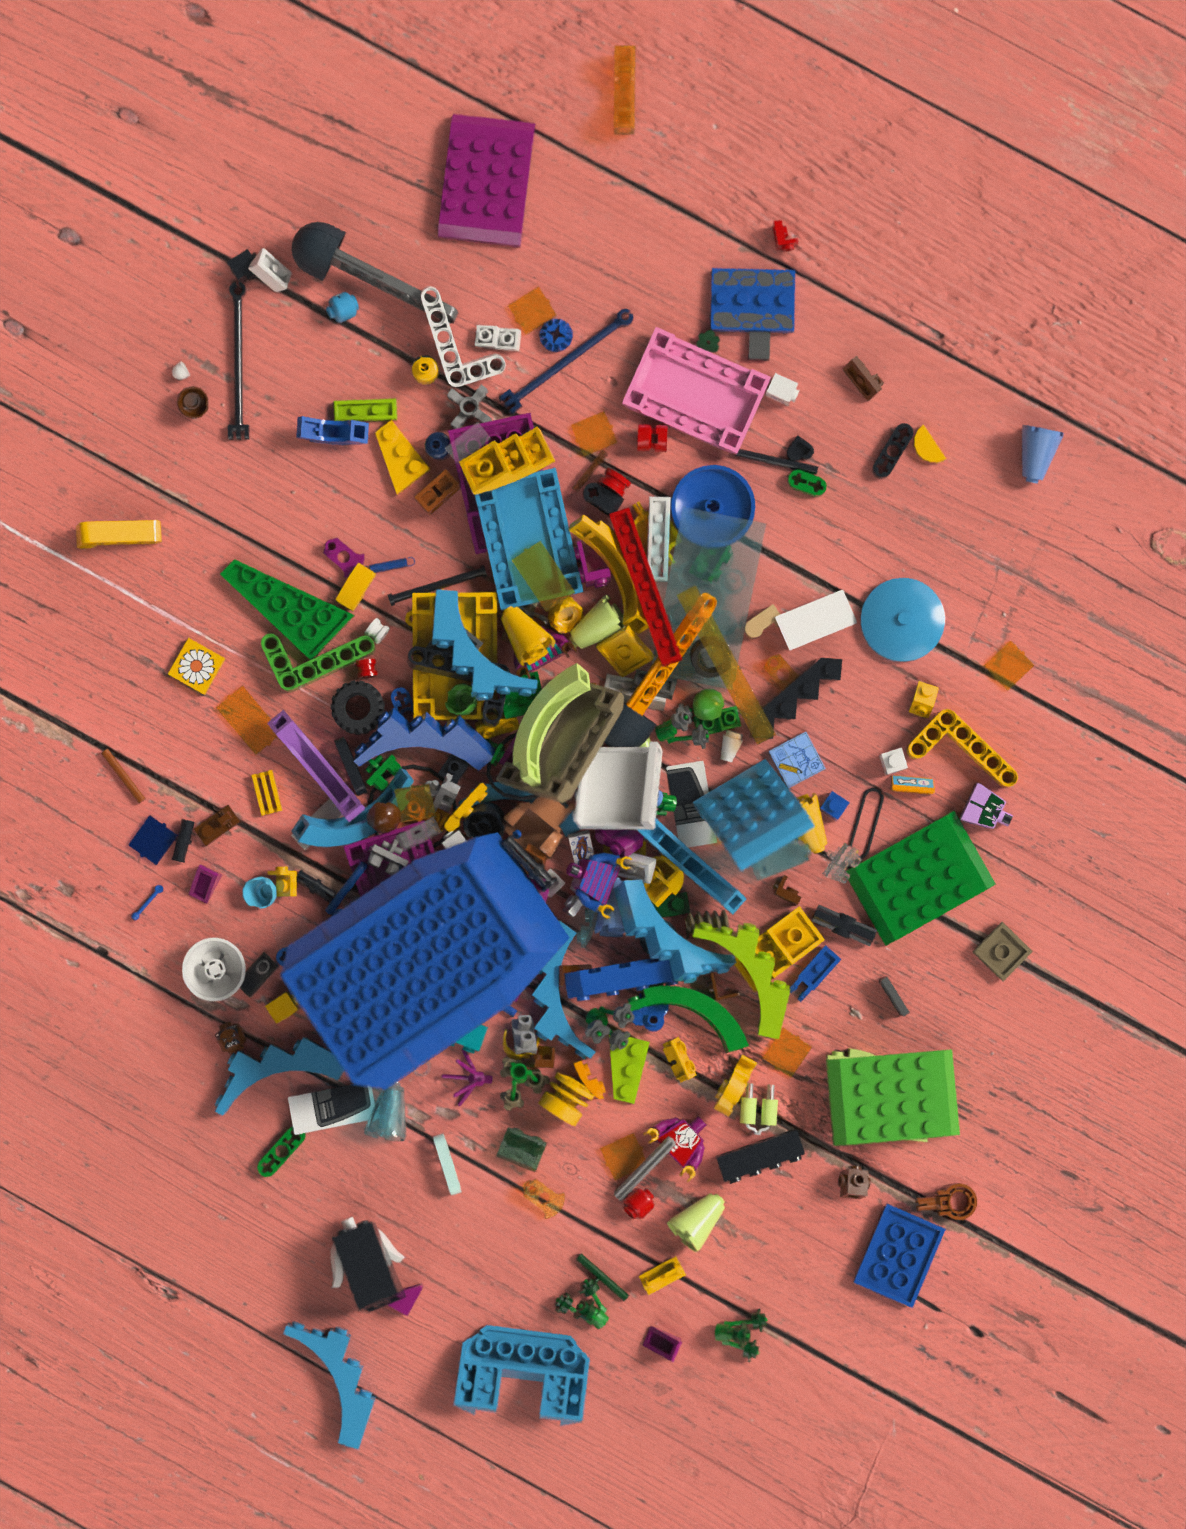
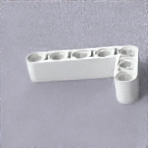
[420,286,506,387]

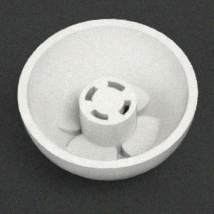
[182,938,246,1001]

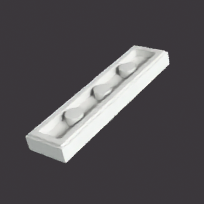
[647,497,671,582]

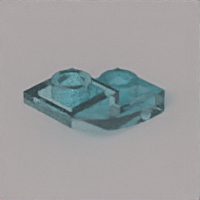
[577,909,597,948]

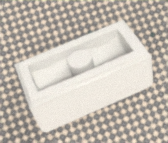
[248,248,292,292]
[617,853,656,884]

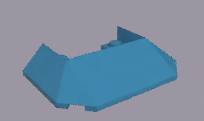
[454,1325,590,1426]

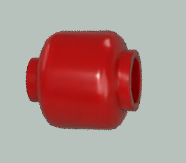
[623,1188,654,1220]

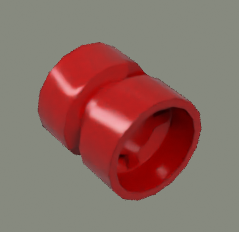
[637,424,668,452]

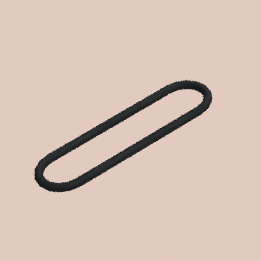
[848,788,884,859]

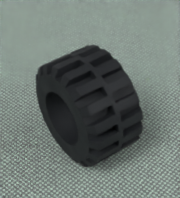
[330,681,385,735]

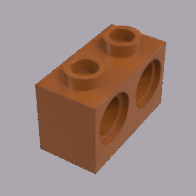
[414,469,461,516]

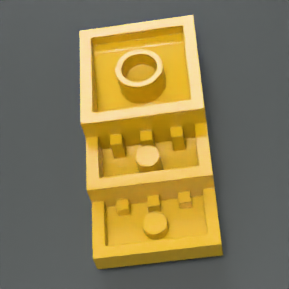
[459,426,555,495]
[734,906,825,992]

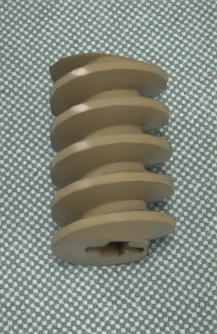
[685,910,729,939]

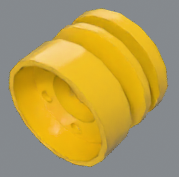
[538,1072,594,1127]

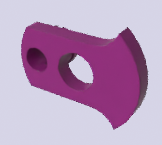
[323,537,365,578]

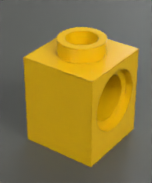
[265,992,300,1024]

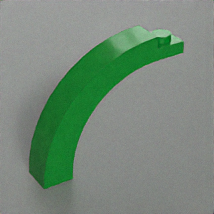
[627,986,749,1054]

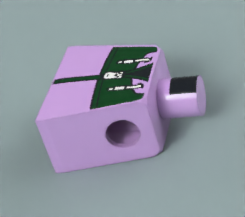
[959,783,1013,829]

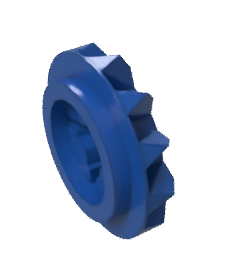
[540,319,573,352]

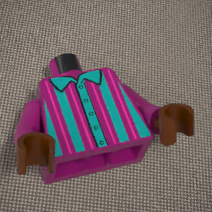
[513,626,577,679]

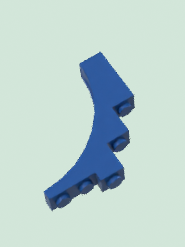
[353,708,495,771]

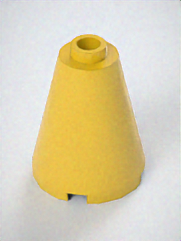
[501,606,556,666]
[797,793,827,854]

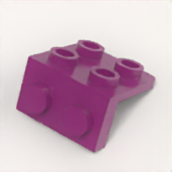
[574,540,611,589]

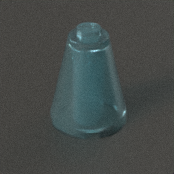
[364,1082,406,1142]

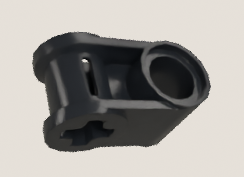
[583,483,624,516]

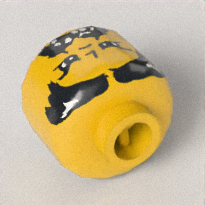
[411,355,439,385]

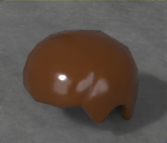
[177,386,209,419]
[367,801,401,834]

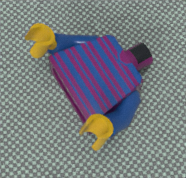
[566,853,633,919]

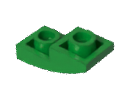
[693,706,741,735]

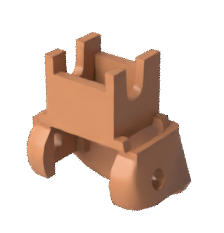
[503,797,576,860]

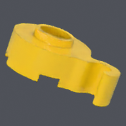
[713,1055,757,1117]

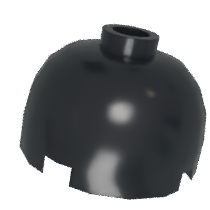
[463,802,506,838]

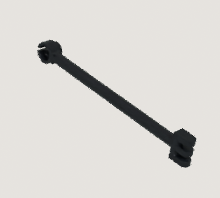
[228,281,250,440]

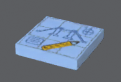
[768,732,826,788]

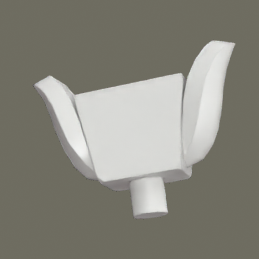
[330,1217,405,1288]

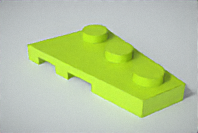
[609,1035,650,1104]

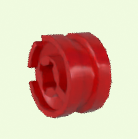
[598,468,631,497]

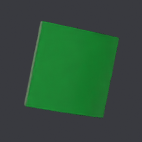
[500,671,542,719]

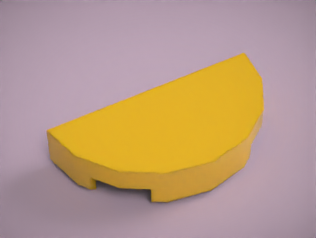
[914,424,946,463]

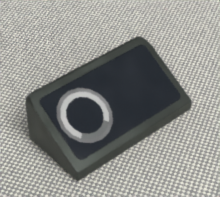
[240,952,279,998]

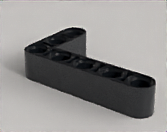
[407,646,510,728]

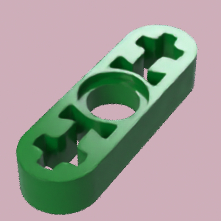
[257,1126,306,1177]

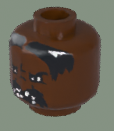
[215,1021,246,1054]

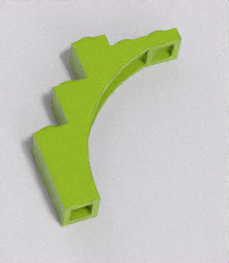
[693,922,790,1039]

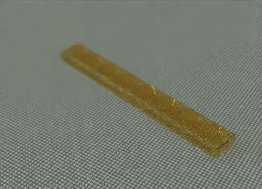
[676,585,776,745]

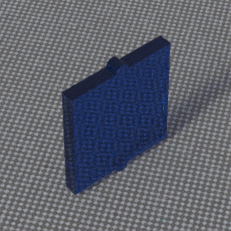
[129,815,178,865]

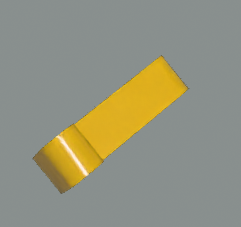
[76,520,162,549]

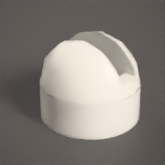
[172,362,190,380]

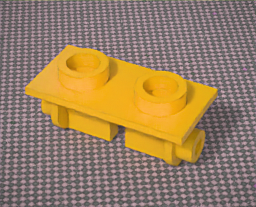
[475,712,519,739]
[663,1037,696,1083]
[639,1256,686,1295]

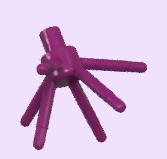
[441,1050,493,1106]

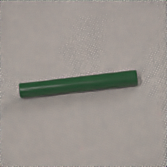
[576,1253,629,1301]

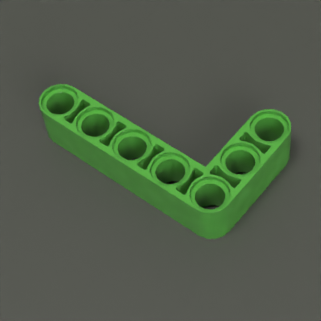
[261,634,376,692]

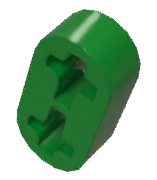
[788,470,827,497]

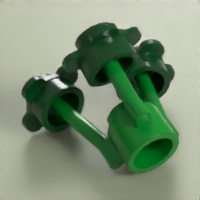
[555,1278,609,1329]
[715,1308,768,1362]

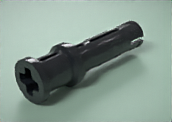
[501,835,557,892]

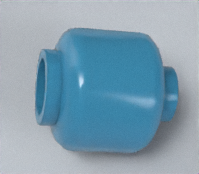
[326,292,359,323]

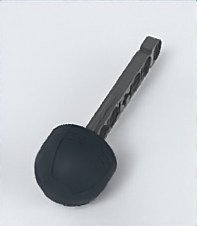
[292,222,459,324]

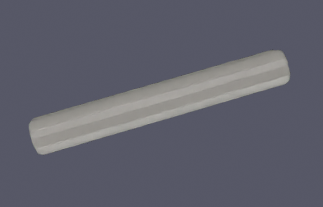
[614,1137,676,1201]

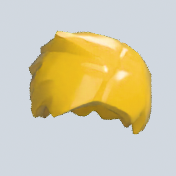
[548,597,584,634]

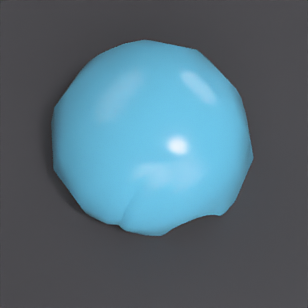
[242,876,277,909]

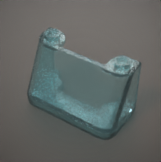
[751,840,812,881]

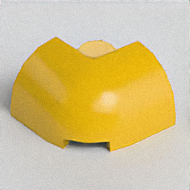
[627,855,684,908]

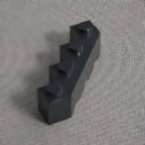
[749,658,842,739]

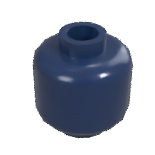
[424,432,453,461]

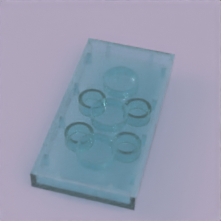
[651,507,766,690]

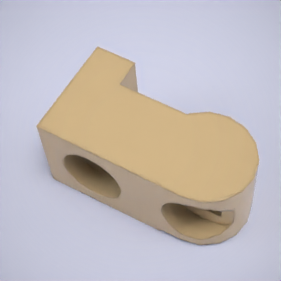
[744,604,781,639]

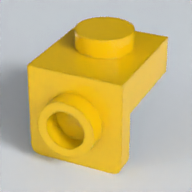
[909,681,939,718]

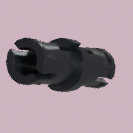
[171,819,195,863]
[297,870,337,904]

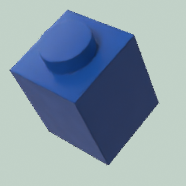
[820,791,850,821]

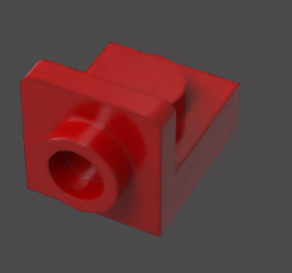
[772,220,799,252]

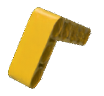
[906,709,1018,788]

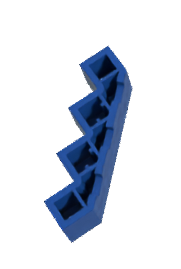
[565,958,678,1001]

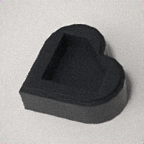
[787,435,814,462]

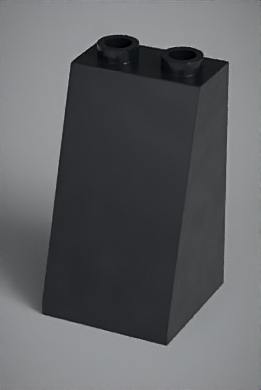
[332,1220,406,1314]

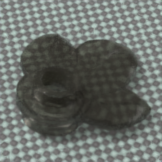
[519,604,551,627]

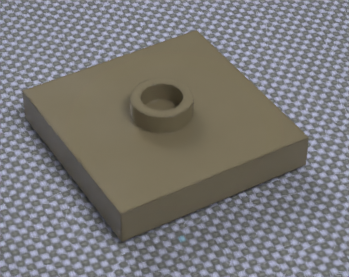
[972,922,1033,982]

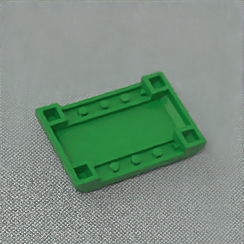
[844,811,996,946]

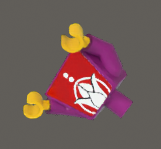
[643,1116,707,1182]

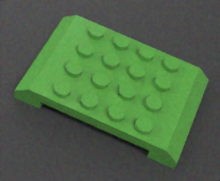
[826,1049,960,1146]

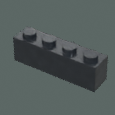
[716,1129,805,1184]

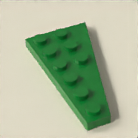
[220,559,355,660]

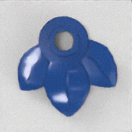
[632,993,669,1032]

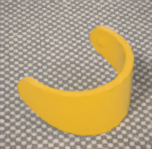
[503,1029,540,1060]

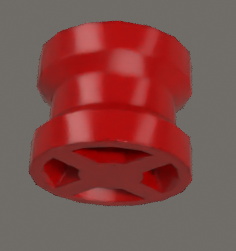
[355,659,378,679]

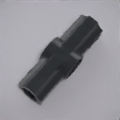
[811,905,877,947]

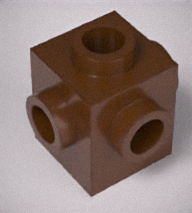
[838,1166,871,1200]

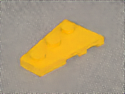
[375,420,430,495]

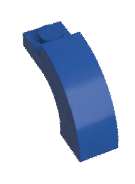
[296,416,369,445]

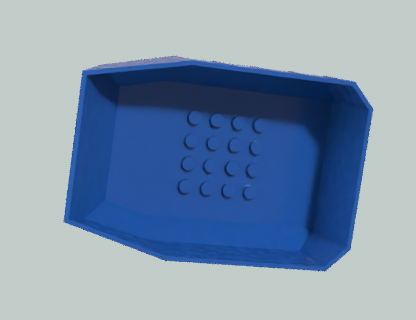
[281,832,569,1089]

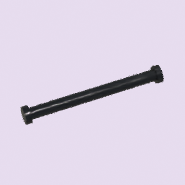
[388,565,487,606]

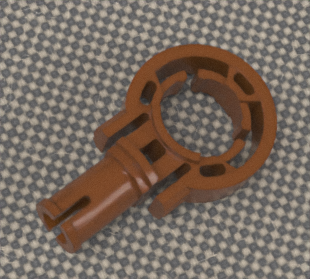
[915,1183,977,1220]

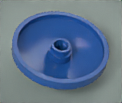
[671,465,755,549]

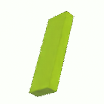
[334,399,397,422]

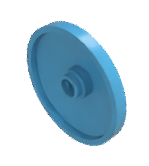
[860,578,945,662]

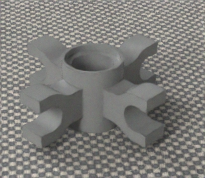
[447,384,492,429]

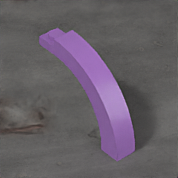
[267,710,365,822]

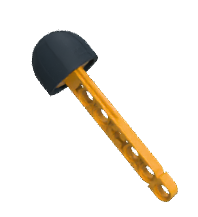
[604,593,717,747]

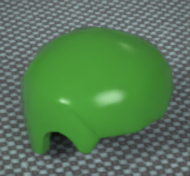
[445,683,478,716]
[693,689,724,720]

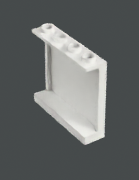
[572,742,663,829]

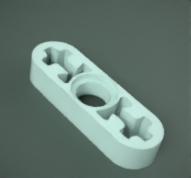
[433,1133,462,1196]

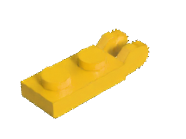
[444,782,488,832]

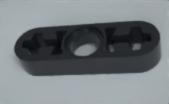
[872,423,913,479]
[334,736,368,796]

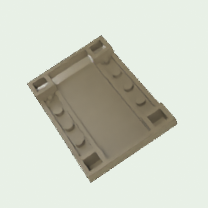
[496,683,624,803]

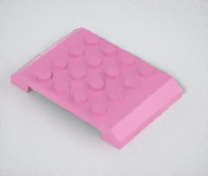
[622,327,771,455]

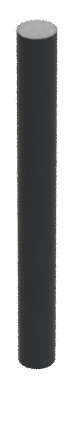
[735,449,818,475]

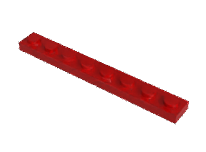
[609,507,682,667]

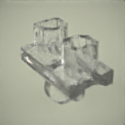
[823,843,862,884]

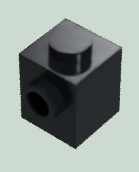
[227,249,257,283]
[438,754,470,785]

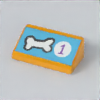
[890,775,935,795]

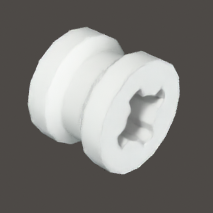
[364,618,390,645]

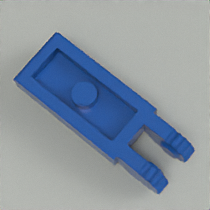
[790,945,841,1002]

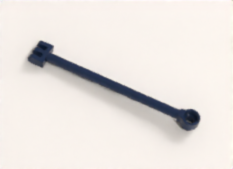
[498,309,633,415]

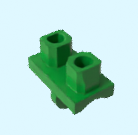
[365,754,402,791]

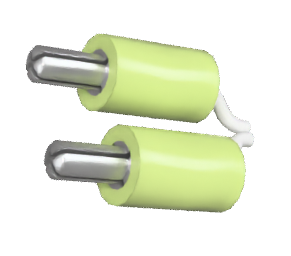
[739,1083,778,1135]

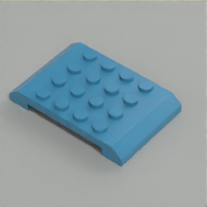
[475,468,583,610]
[693,759,815,871]

